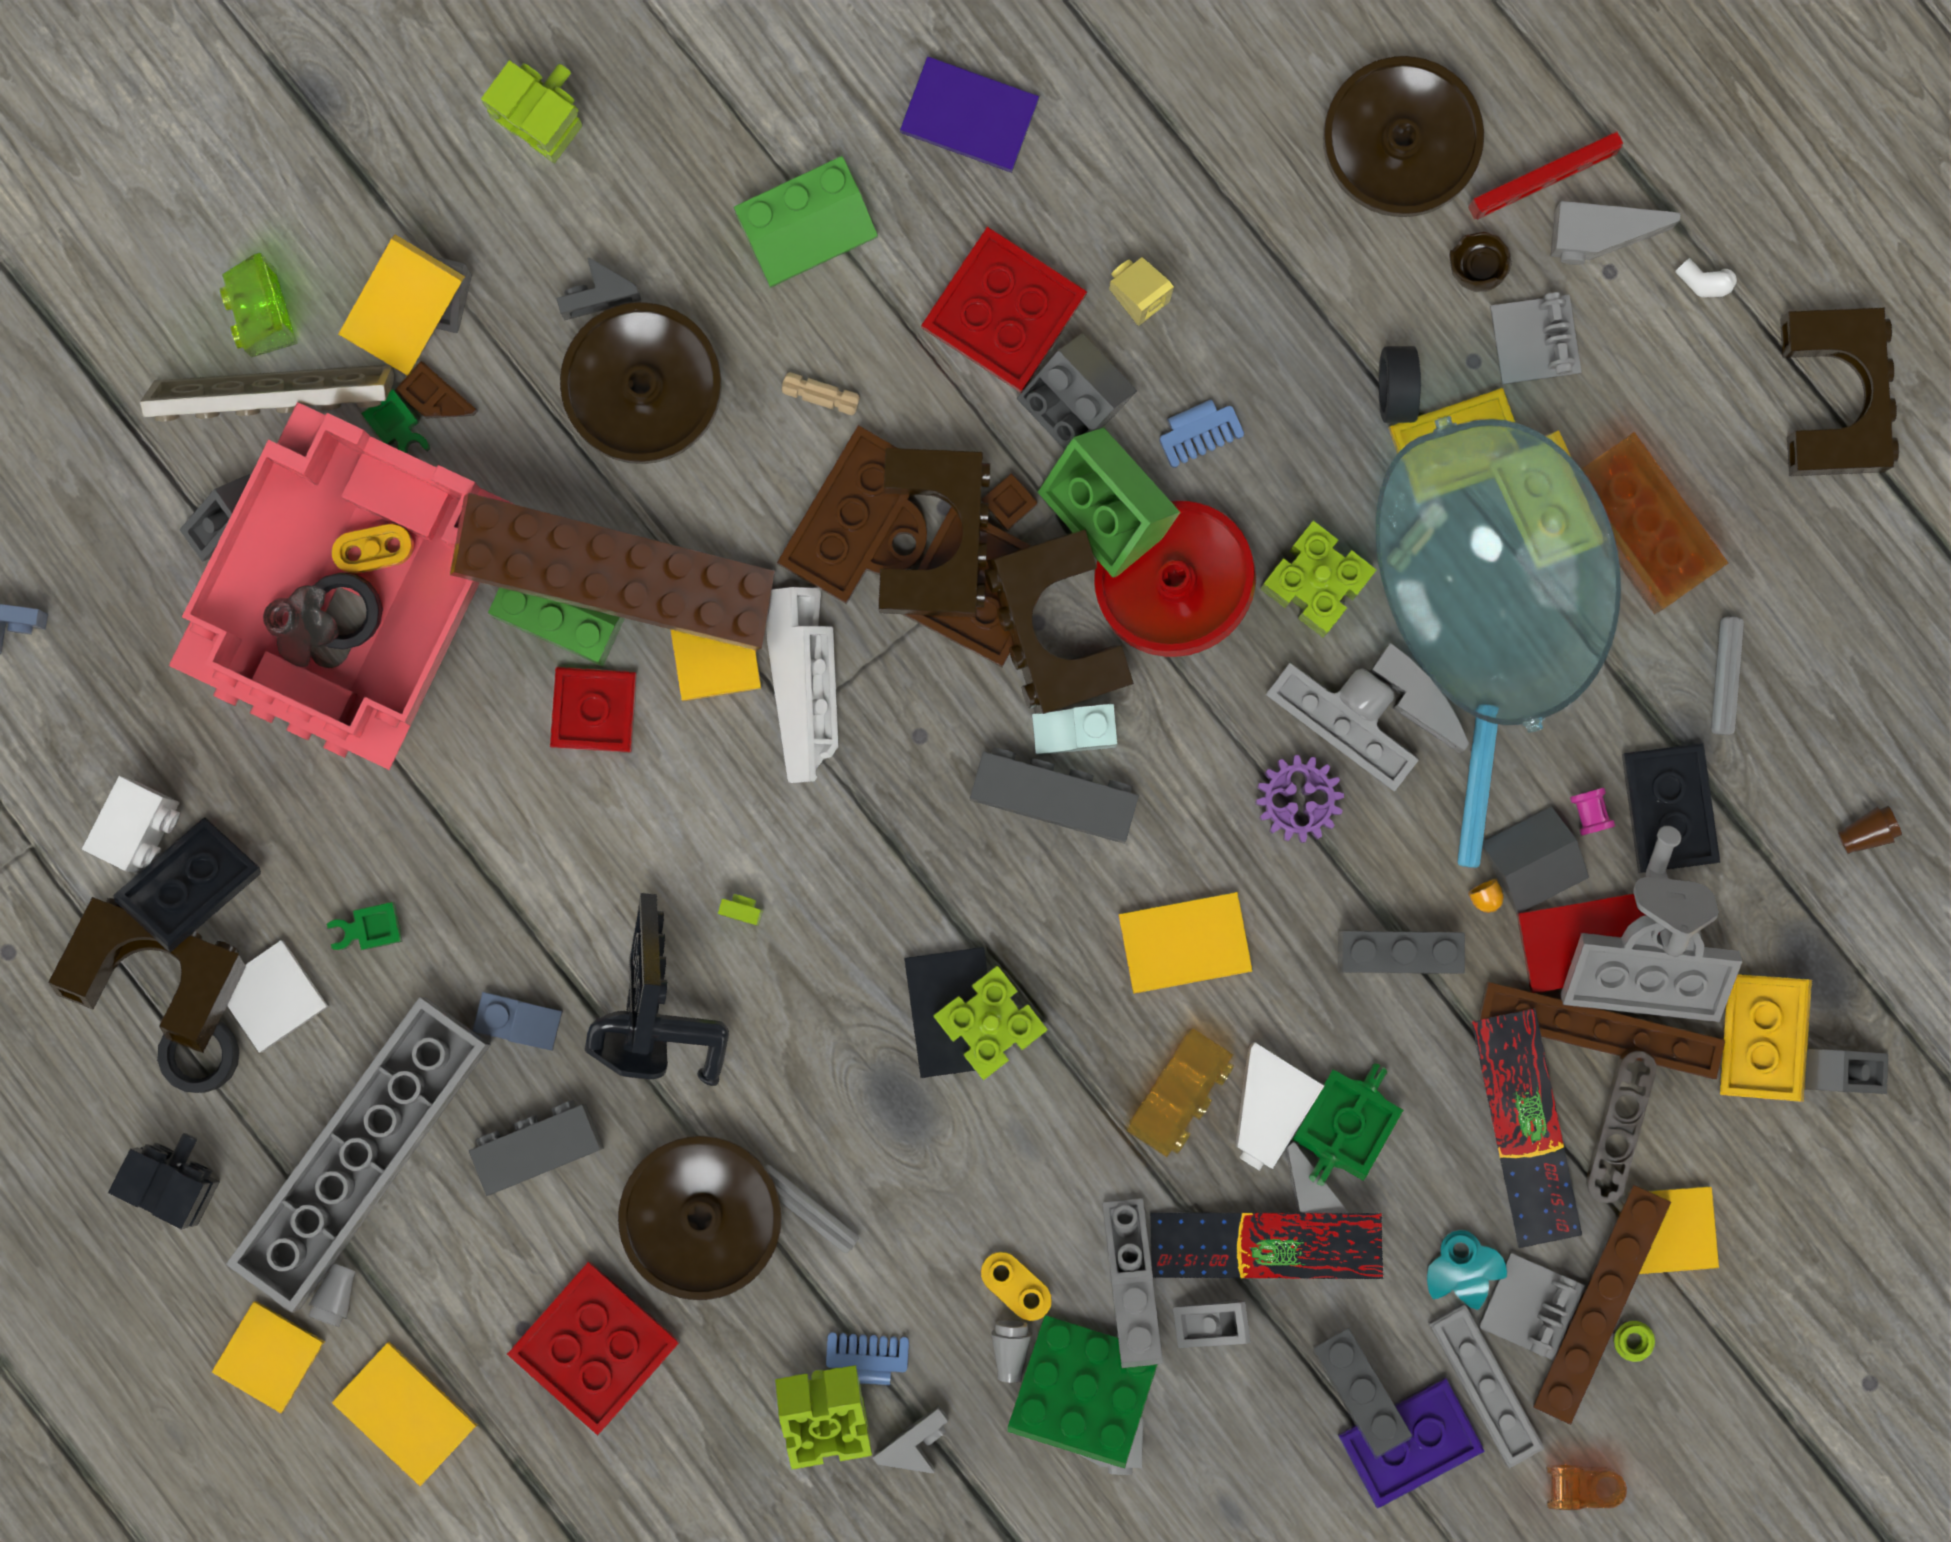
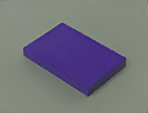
[900,56,1039,173]
[1338,1377,1485,1509]

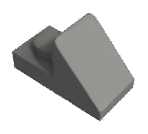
[1173,1299,1251,1348]
[873,1405,948,1473]

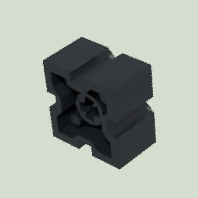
[108,1133,220,1230]

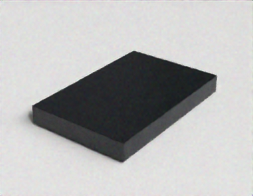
[1622,743,1720,873]
[113,817,261,952]
[904,947,988,1078]

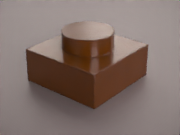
[981,473,1038,531]

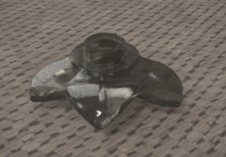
[263,585,339,667]

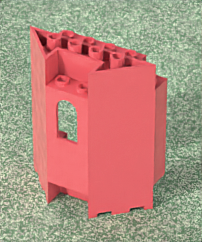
[169,402,513,770]

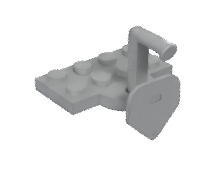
[1561,826,1742,1022]

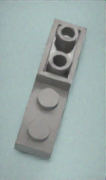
[1103,1198,1163,1368]

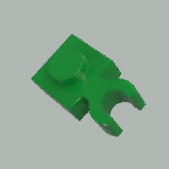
[361,389,431,454]
[326,902,403,951]

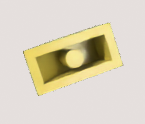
[1109,257,1174,326]

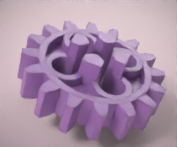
[1255,755,1344,843]

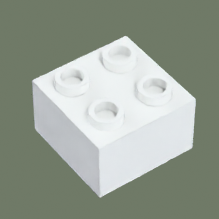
[82,776,180,874]

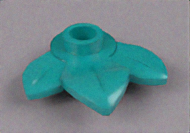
[1427,1230,1507,1310]

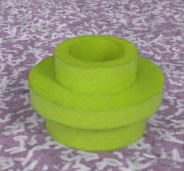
[1613,1320,1655,1362]

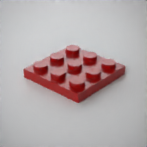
[921,227,1087,393]
[507,1261,680,1436]

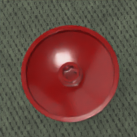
[1094,501,1256,657]

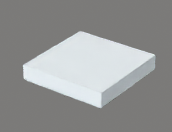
[227,940,329,1053]

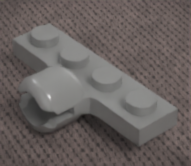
[1266,662,1419,792]

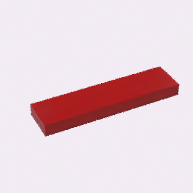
[1468,131,1624,220]

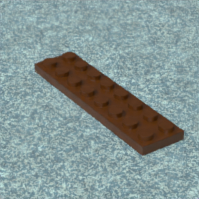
[450,493,775,650]

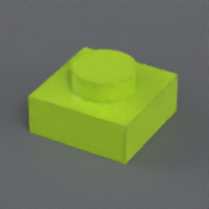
[718,894,763,926]

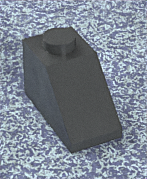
[180,474,250,562]
[1805,1049,1888,1094]

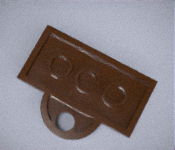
[777,425,927,605]

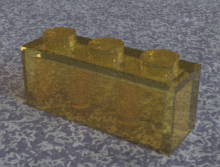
[1124,1028,1234,1157]

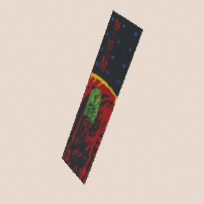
[1472,1009,1582,1248]
[1150,1213,1383,1279]

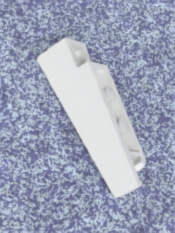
[765,587,838,783]

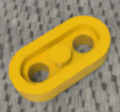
[332,524,414,574]
[981,1251,1052,1321]

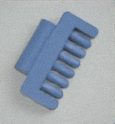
[1159,399,1244,468]
[826,1332,909,1385]

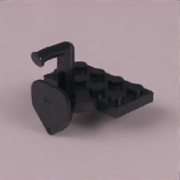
[584,893,729,1086]

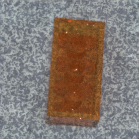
[1578,432,1729,615]

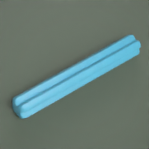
[1457,709,1499,868]

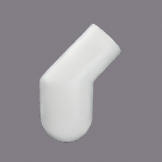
[1675,258,1737,298]

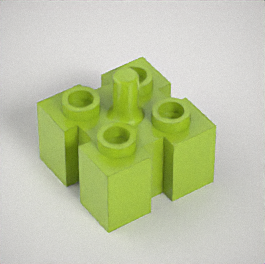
[481,60,582,164]
[1260,520,1377,638]
[933,966,1048,1081]
[775,1365,872,1470]

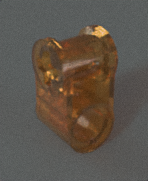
[1546,1464,1627,1510]

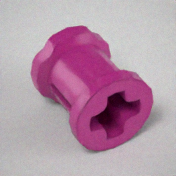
[1570,787,1615,836]

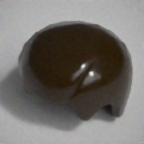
[1449,232,1512,292]

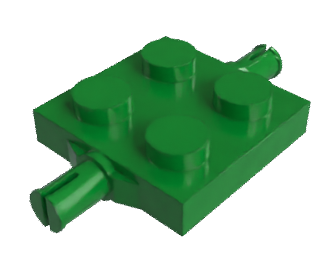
[1293,1063,1404,1186]

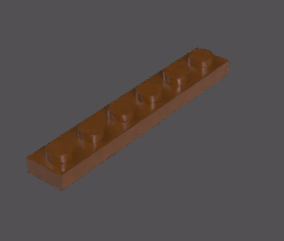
[1478,982,1725,1080]
[1533,1184,1671,1425]

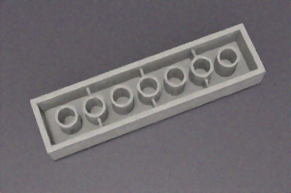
[226,997,492,1313]

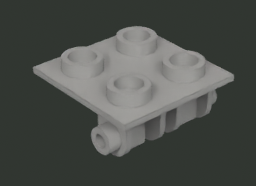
[1490,292,1582,384]
[1479,1253,1585,1361]

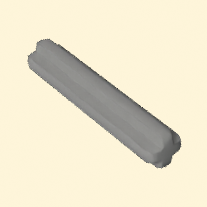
[1711,616,1744,735]
[765,1165,859,1253]

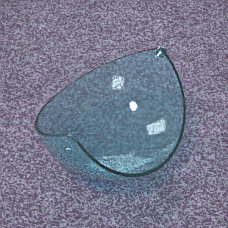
[1376,416,1621,733]

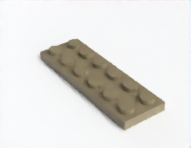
[140,364,395,422]

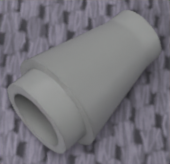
[309,1264,356,1327]
[991,1320,1032,1383]

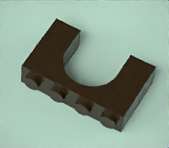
[1780,307,1899,476]
[878,448,991,617]
[985,530,1134,714]
[48,897,246,1053]

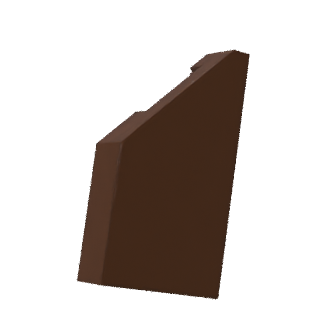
[395,361,478,419]

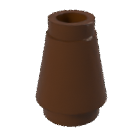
[1838,806,1902,854]

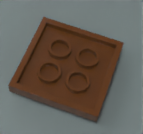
[901,507,1042,668]

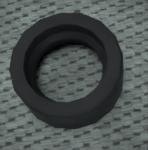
[1379,346,1421,423]
[302,573,383,650]
[157,1021,239,1093]

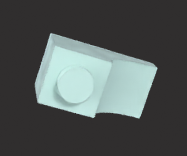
[1032,704,1117,755]

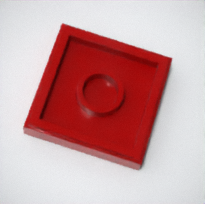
[550,667,637,753]

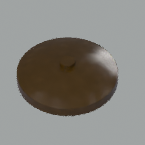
[1323,56,1484,217]
[560,302,722,464]
[618,1136,782,1300]

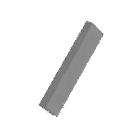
[1428,1304,1545,1468]

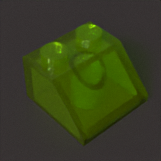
[220,253,297,357]

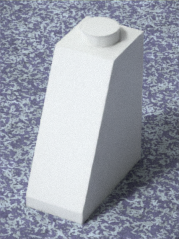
[1235,1042,1324,1171]

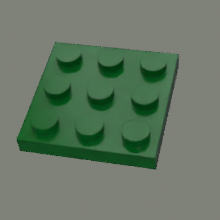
[1007,1315,1158,1469]

